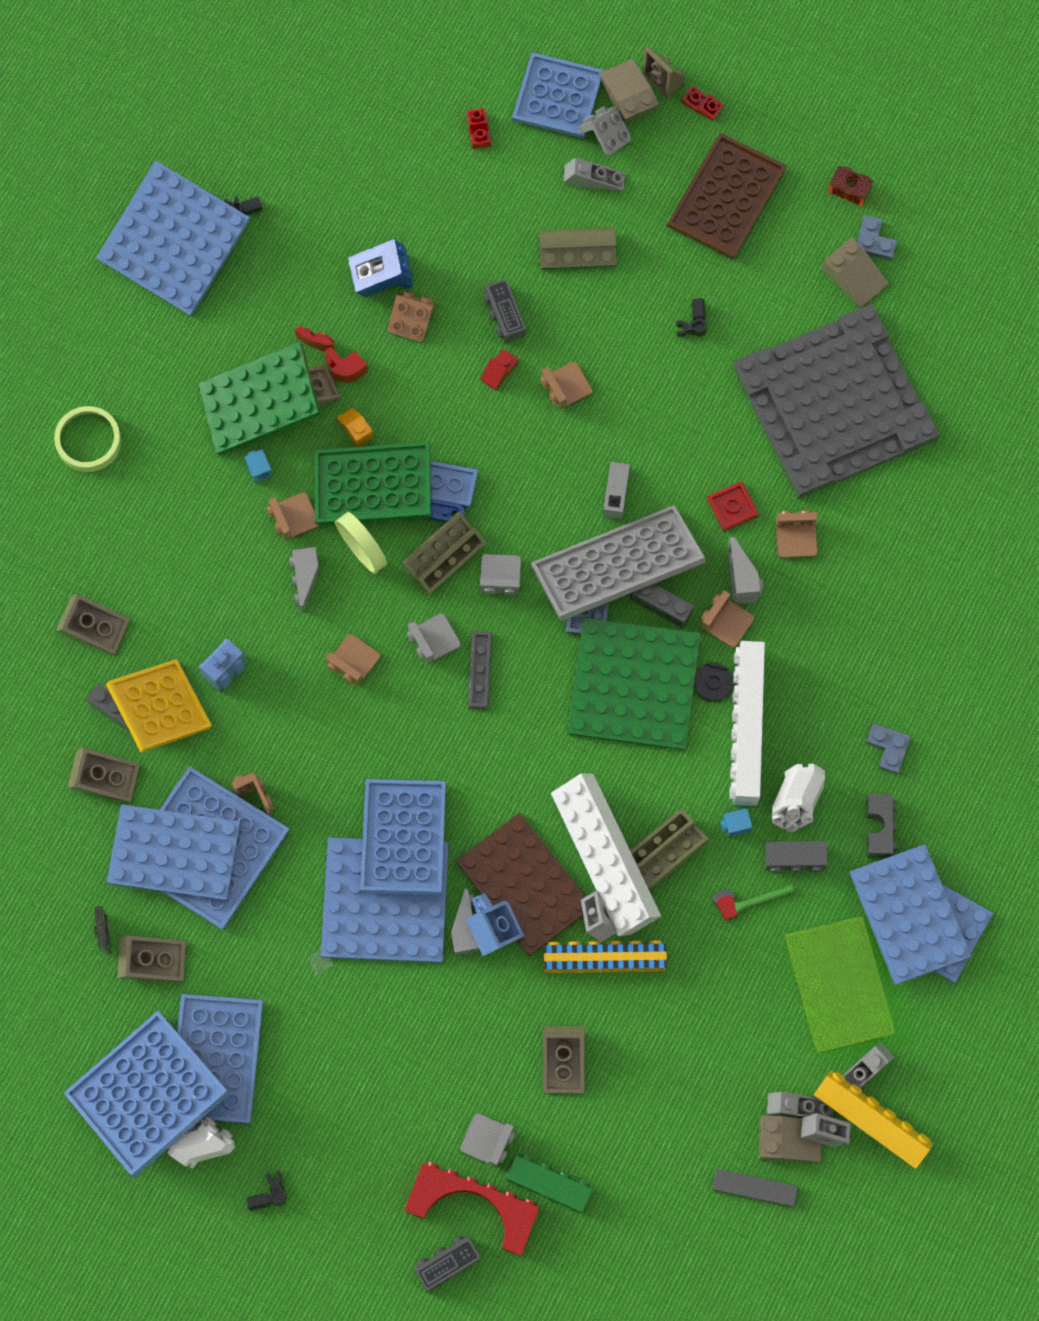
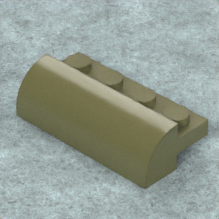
[539,227,617,268]
[401,512,487,594]
[630,808,709,891]

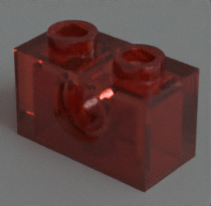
[828,166,873,207]

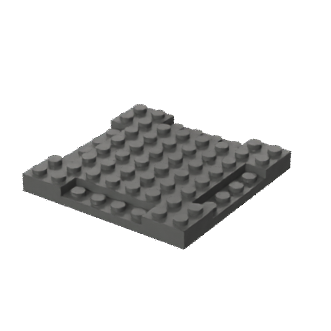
[733,304,939,499]

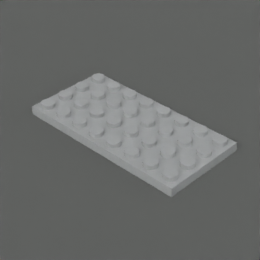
[531,505,706,621]

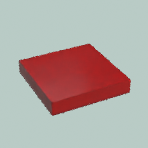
[707,481,759,532]

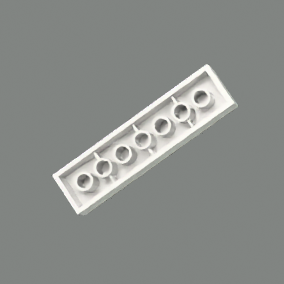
[729,641,765,806]
[551,774,661,936]

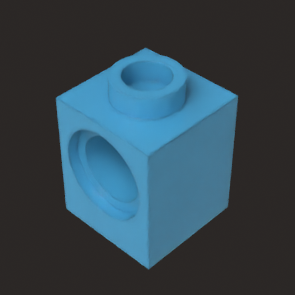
[244,450,273,483]
[720,808,752,837]

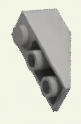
[563,157,625,191]
[603,462,630,520]
[289,547,319,612]
[451,889,479,956]
[843,1042,895,1088]
[767,1092,833,1118]

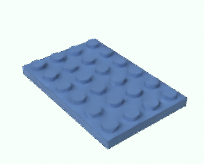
[360,779,446,895]
[107,804,241,901]
[849,844,971,986]
[177,994,263,1124]

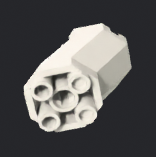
[772,764,825,832]
[167,1117,235,1168]

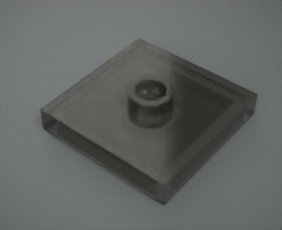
[94,906,112,955]

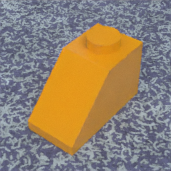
[336,408,374,447]

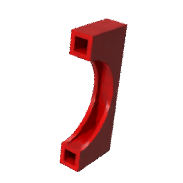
[404,1162,539,1257]

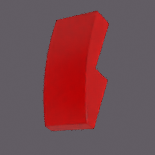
[680,85,724,120]
[466,108,491,149]
[295,325,335,351]

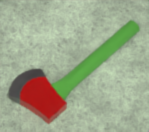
[712,885,794,921]

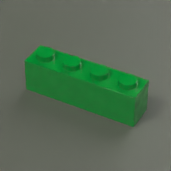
[506,1154,592,1214]

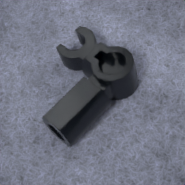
[224,196,262,215]
[676,298,707,337]
[247,1171,287,1211]

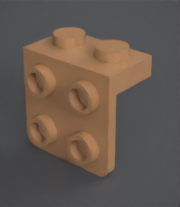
[387,291,437,342]
[540,362,592,410]
[267,492,319,541]
[776,510,817,558]
[701,590,754,648]
[325,634,380,687]
[231,772,274,817]

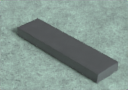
[468,631,492,709]
[712,1169,798,1207]

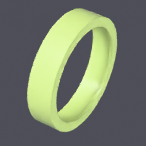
[54,406,121,472]
[335,512,387,574]

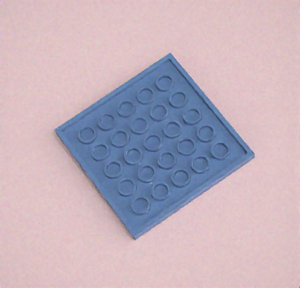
[96,160,251,316]
[160,766,290,930]
[321,837,449,963]
[64,1011,230,1178]

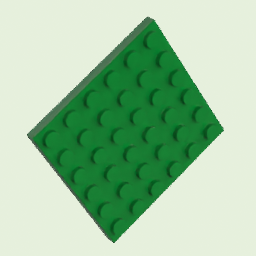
[567,618,701,750]

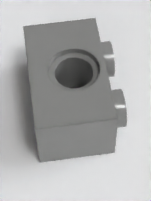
[581,891,617,942]
[801,1113,851,1148]

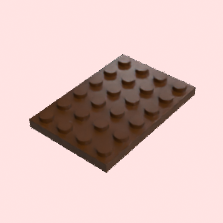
[667,133,787,260]
[456,813,586,957]

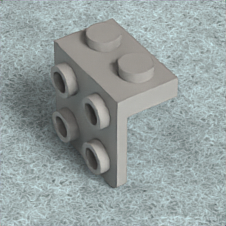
[578,106,631,156]
[480,554,521,595]
[406,614,460,664]
[460,1113,516,1167]

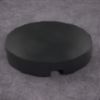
[694,663,733,702]

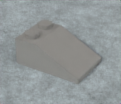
[727,537,763,605]

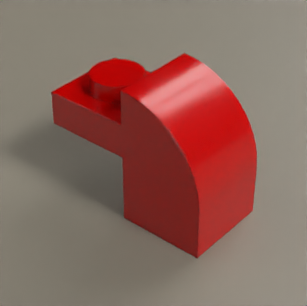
[325,347,368,383]

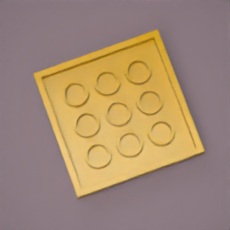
[106,659,212,752]

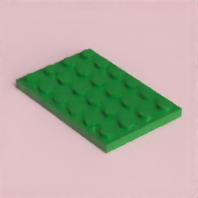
[199,342,321,455]
[315,441,432,525]

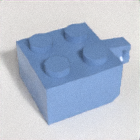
[199,639,246,691]
[466,893,524,956]

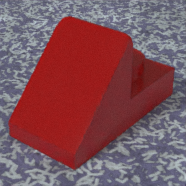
[480,349,519,391]

